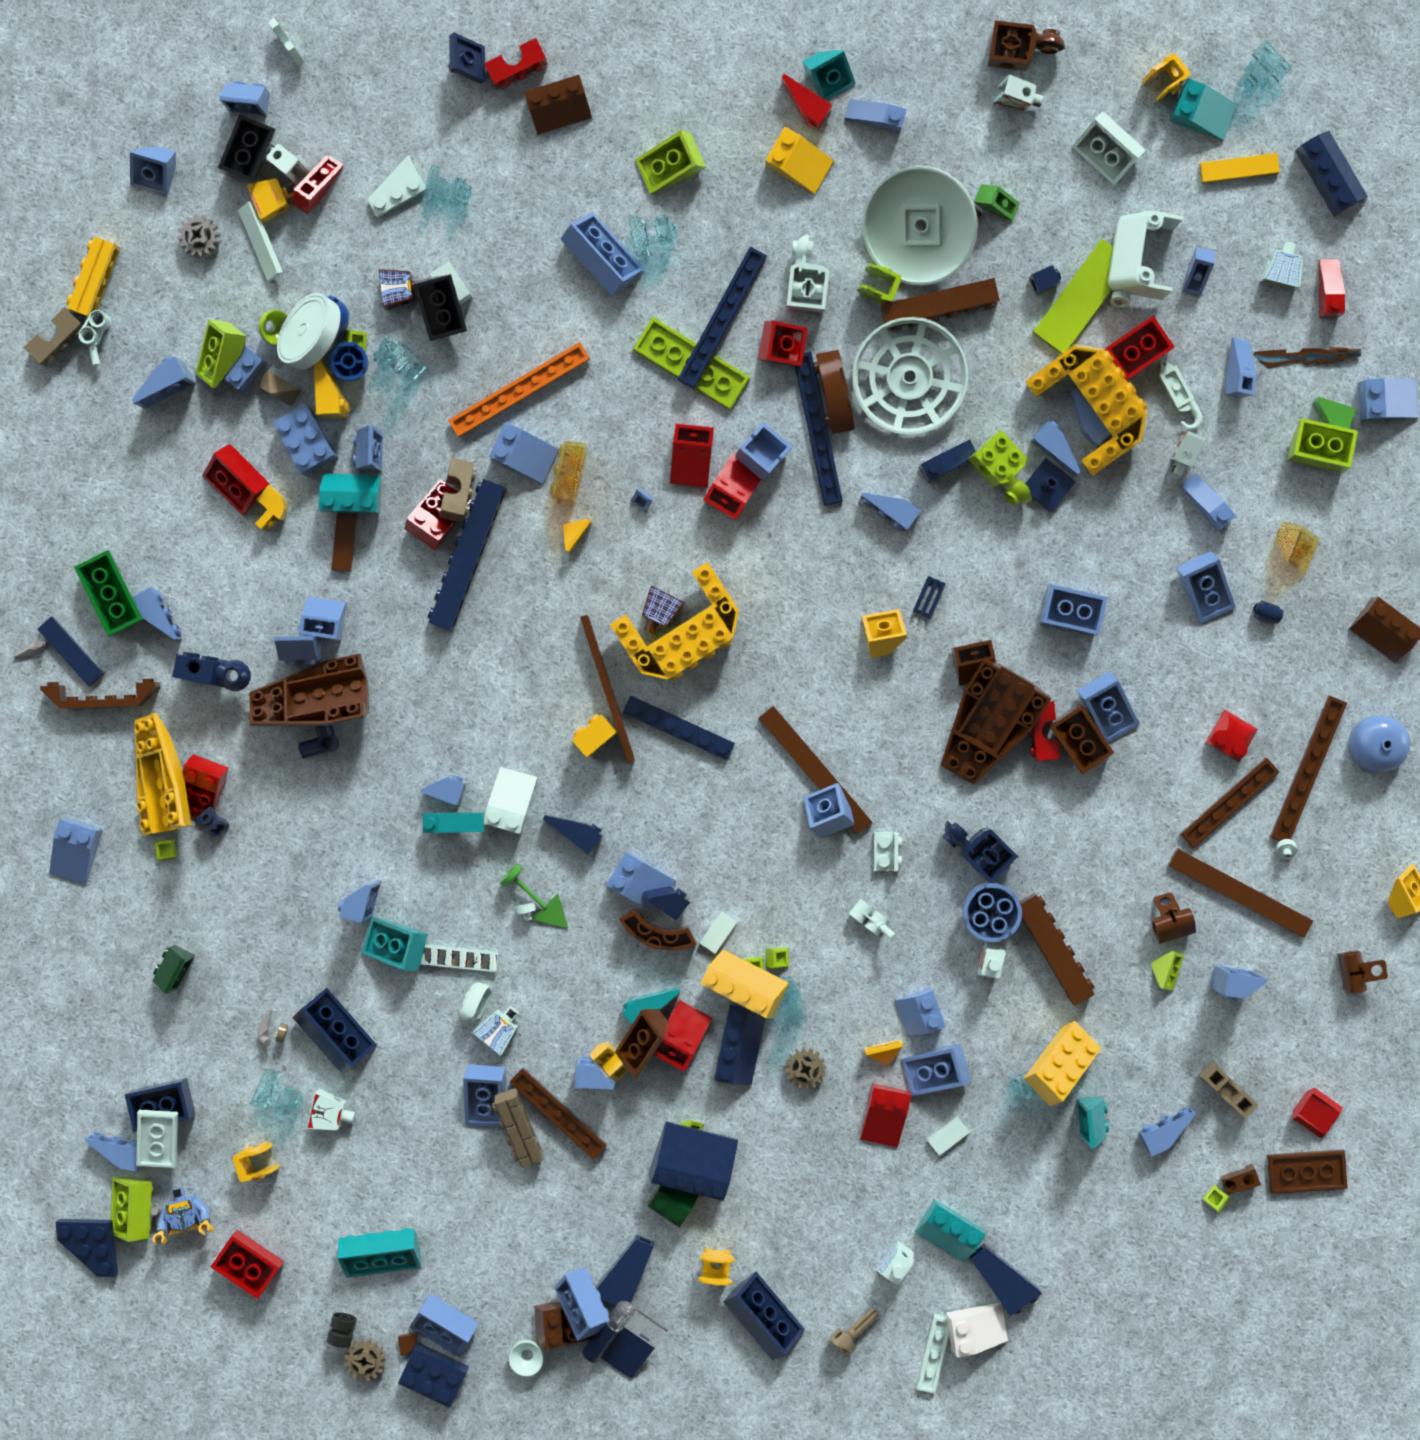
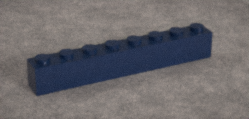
[427,479,506,631]

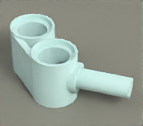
[78,310,111,366]
[849,898,897,941]

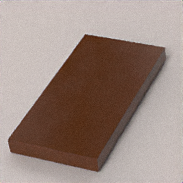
[1267,1149,1348,1194]

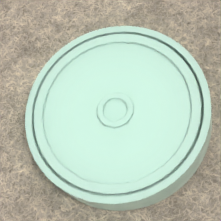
[277,293,340,370]

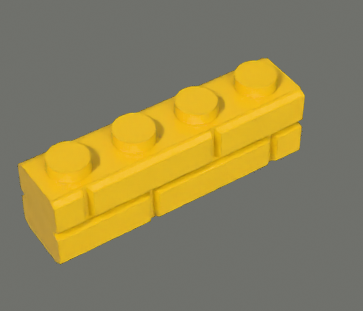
[66,236,120,317]

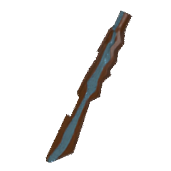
[1254,347,1361,368]

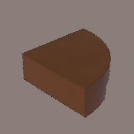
[398,1332,418,1356]

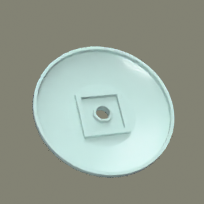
[862,166,977,285]

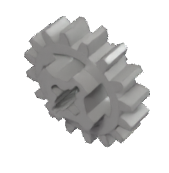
[177,215,221,258]

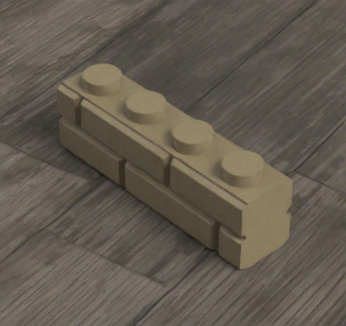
[492,1088,543,1167]

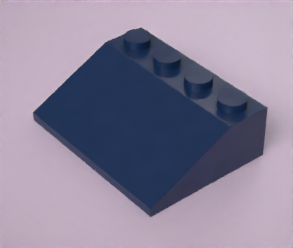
[648,1121,738,1201]

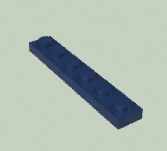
[623,695,735,760]

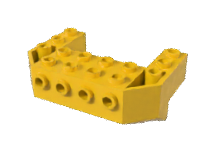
[1025,345,1149,476]
[610,562,739,681]

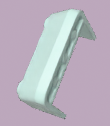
[1108,211,1183,300]

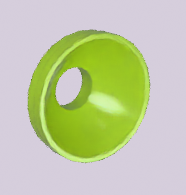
[259,310,288,345]

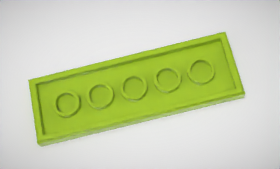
[1032,239,1113,354]
[633,317,750,410]

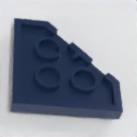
[55,1219,118,1277]

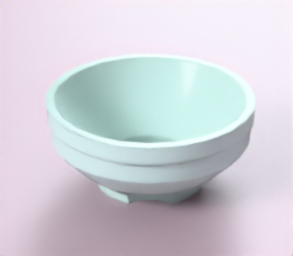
[509,1340,544,1376]

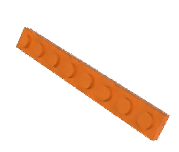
[448,342,590,438]

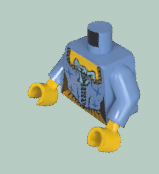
[153,1186,214,1245]

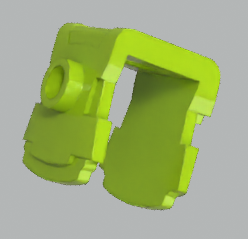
[857,264,902,305]

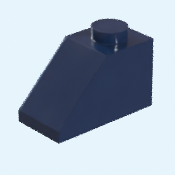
[643,886,690,920]

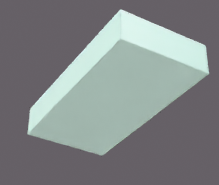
[699,911,737,954]
[927,1117,970,1156]

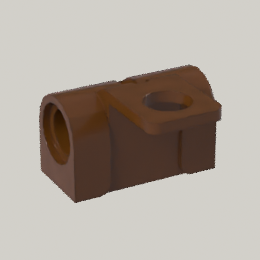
[1151,893,1196,944]
[1338,950,1388,993]

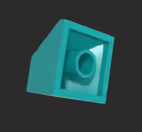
[802,50,856,100]

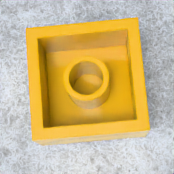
[572,714,617,758]

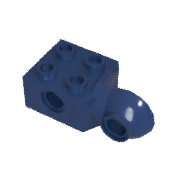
[172,652,251,691]
[943,821,1018,883]

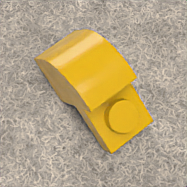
[255,485,288,530]
[590,1042,629,1081]

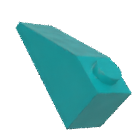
[422,812,484,833]
[621,987,680,1024]

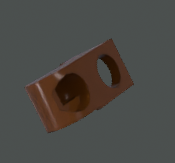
[1220,1164,1261,1194]

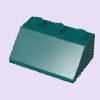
[318,473,381,514]
[914,1199,986,1262]

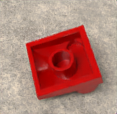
[1205,710,1258,762]

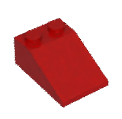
[860,1083,911,1147]

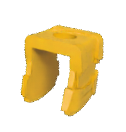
[1142,53,1190,102]
[233,1142,280,1182]
[698,1248,735,1285]

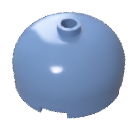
[1348,715,1410,773]
[962,883,1022,942]

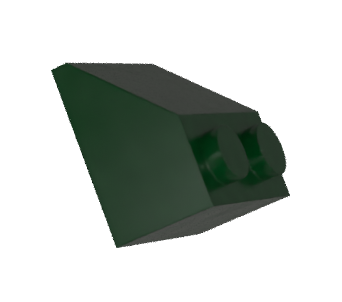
[152,945,195,994]
[648,1185,699,1228]

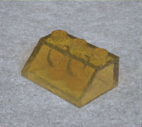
[550,441,588,504]

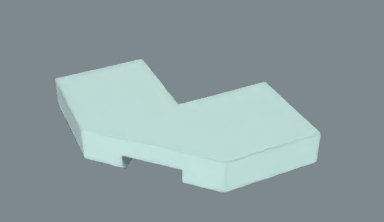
[268,18,305,66]

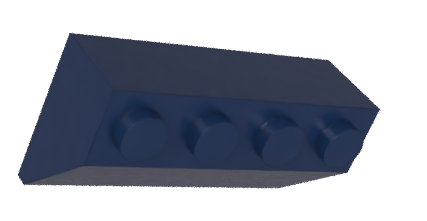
[1295,131,1368,217]
[292,988,377,1075]
[714,1002,766,1085]
[723,1271,805,1360]

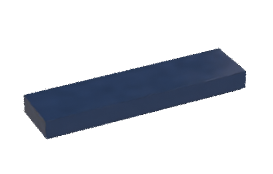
[37,616,104,686]

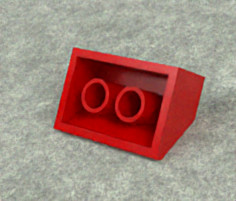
[202,444,270,516]

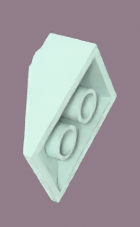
[484,767,537,834]

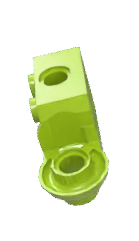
[968,430,1032,506]

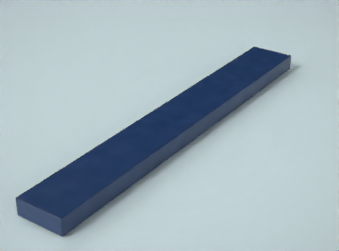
[677,246,767,390]
[794,351,843,506]

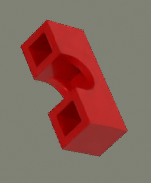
[484,38,548,90]
[1028,701,1060,761]

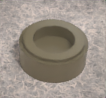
[275,1023,288,1043]

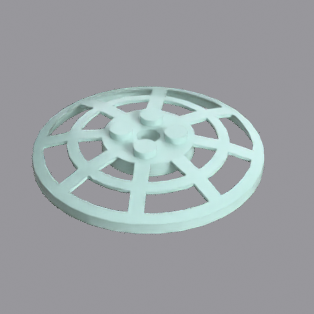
[852,317,968,435]

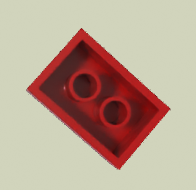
[1104,316,1175,381]
[211,1229,284,1299]

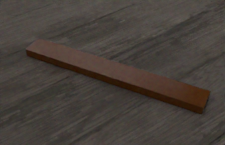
[580,615,635,763]
[1270,695,1347,841]
[759,706,872,834]
[1168,848,1313,938]

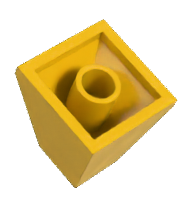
[862,609,907,658]
[1388,864,1420,919]

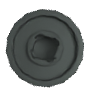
[326,1312,357,1348]

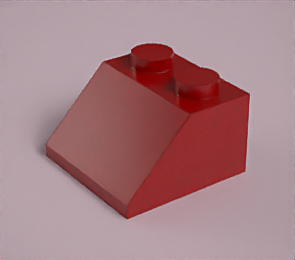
[758,320,808,366]

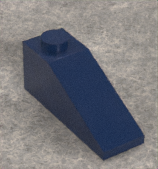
[919,440,976,483]
[543,815,603,854]

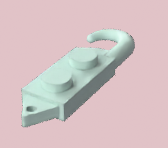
[1158,359,1202,430]

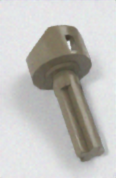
[829,1307,879,1357]

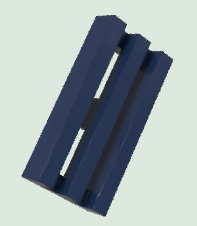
[913,576,946,619]

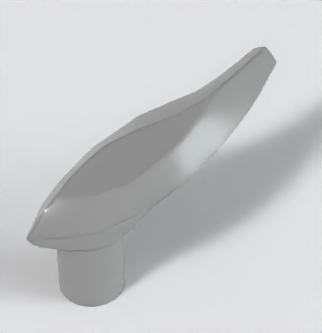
[13,640,47,658]
[258,1009,272,1046]
[151,1203,162,1240]

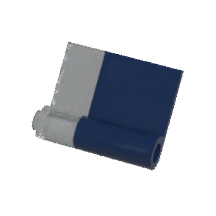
[582,1301,668,1379]

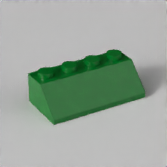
[74,550,143,637]

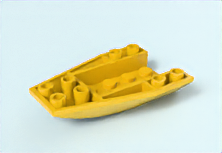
[134,713,192,836]

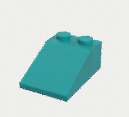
[1169,78,1237,141]
[361,917,428,971]
[1077,1097,1109,1149]

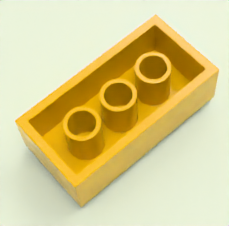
[1023,1021,1101,1106]

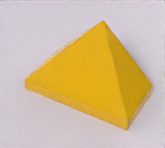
[563,519,592,553]
[864,1040,904,1066]

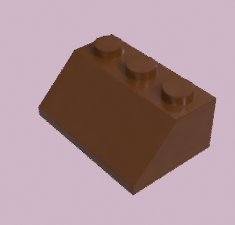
[524,75,592,135]
[1349,597,1420,663]
[1049,705,1114,775]
[615,1009,668,1079]

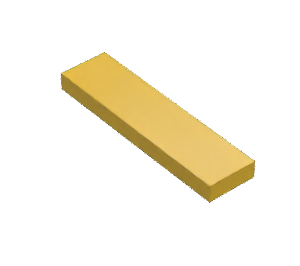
[1199,153,1280,183]

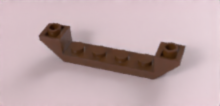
[40,679,160,709]

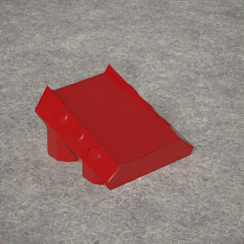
[1292,1087,1343,1138]

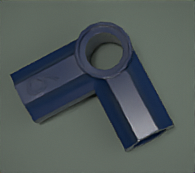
[298,724,339,759]

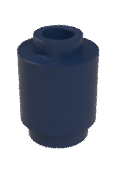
[1252,600,1284,624]

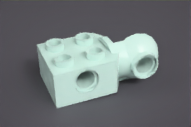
[786,235,829,313]

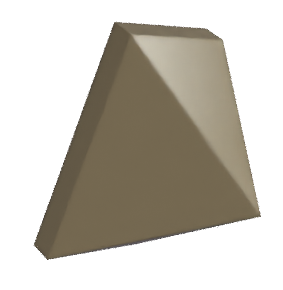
[258,370,300,406]

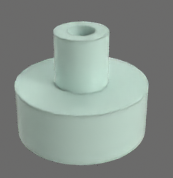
[1110,290,1131,308]
[1276,839,1297,859]
[516,902,536,921]

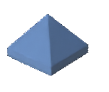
[631,488,654,512]

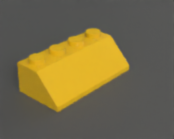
[700,950,789,1018]

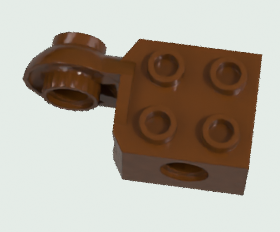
[988,20,1065,71]

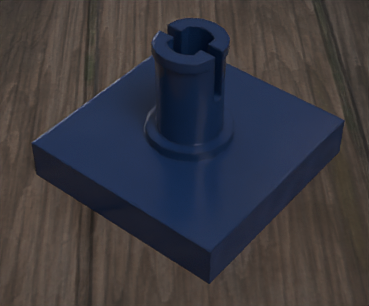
[448,32,485,84]
[1025,458,1076,512]

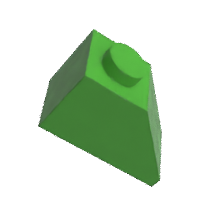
[974,184,1020,221]
[1313,397,1356,429]

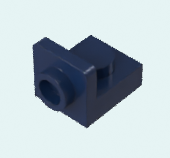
[196,807,230,837]

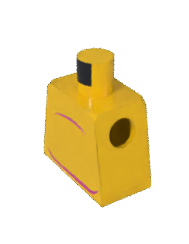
[247,179,295,223]

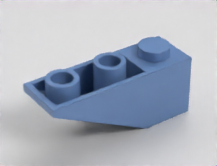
[1224,337,1257,398]
[1070,388,1111,447]
[860,493,921,531]
[133,588,182,640]
[1139,1107,1196,1156]
[85,1133,143,1172]

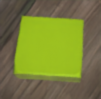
[344,330,367,352]
[765,948,789,969]
[1202,1185,1232,1213]

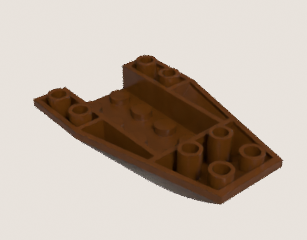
[249,654,369,727]
[941,659,1051,785]

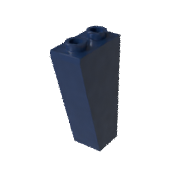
[595,1235,654,1311]
[970,1244,1042,1316]

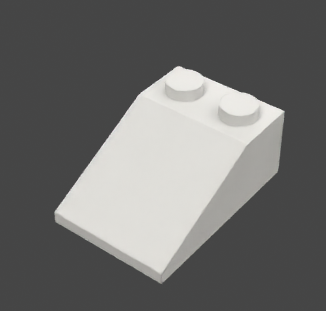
[946,1302,1008,1358]

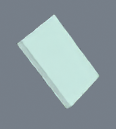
[136,1110,178,1168]

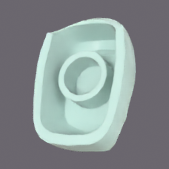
[458,982,493,1022]

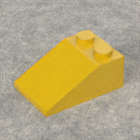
[765,127,834,194]
[314,359,350,420]

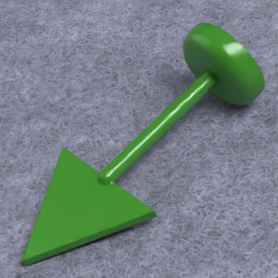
[499,863,568,928]

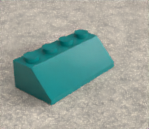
[337,1228,422,1278]

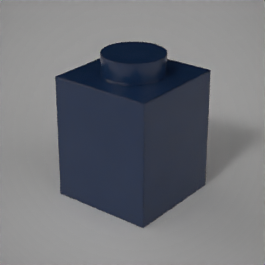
[1029,265,1061,295]

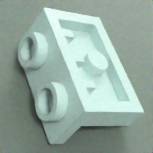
[874,832,902,872]

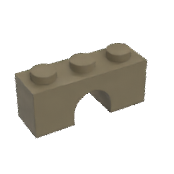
[23,307,84,367]
[439,458,476,523]
[1198,1061,1258,1119]

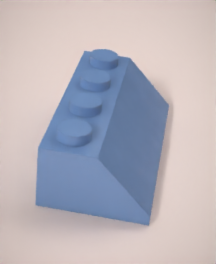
[560,213,644,296]

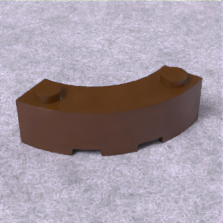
[814,350,855,434]
[619,908,697,951]

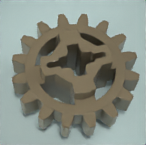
[785,1047,826,1090]
[344,1338,386,1382]

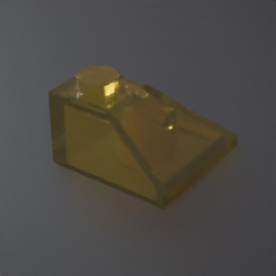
[1276,521,1320,574]

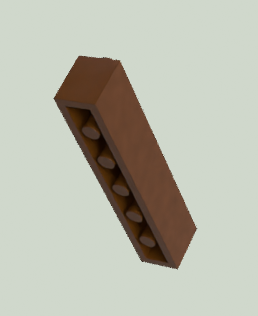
[880,278,1000,332]
[1019,893,1095,1006]

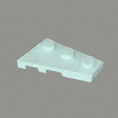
[367,155,427,218]

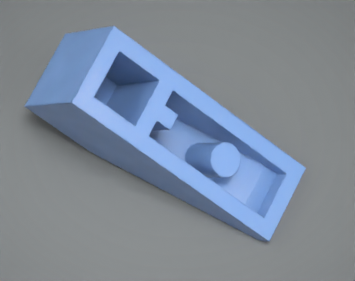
[845,99,907,134]
[1031,421,1081,477]
[1180,473,1236,530]

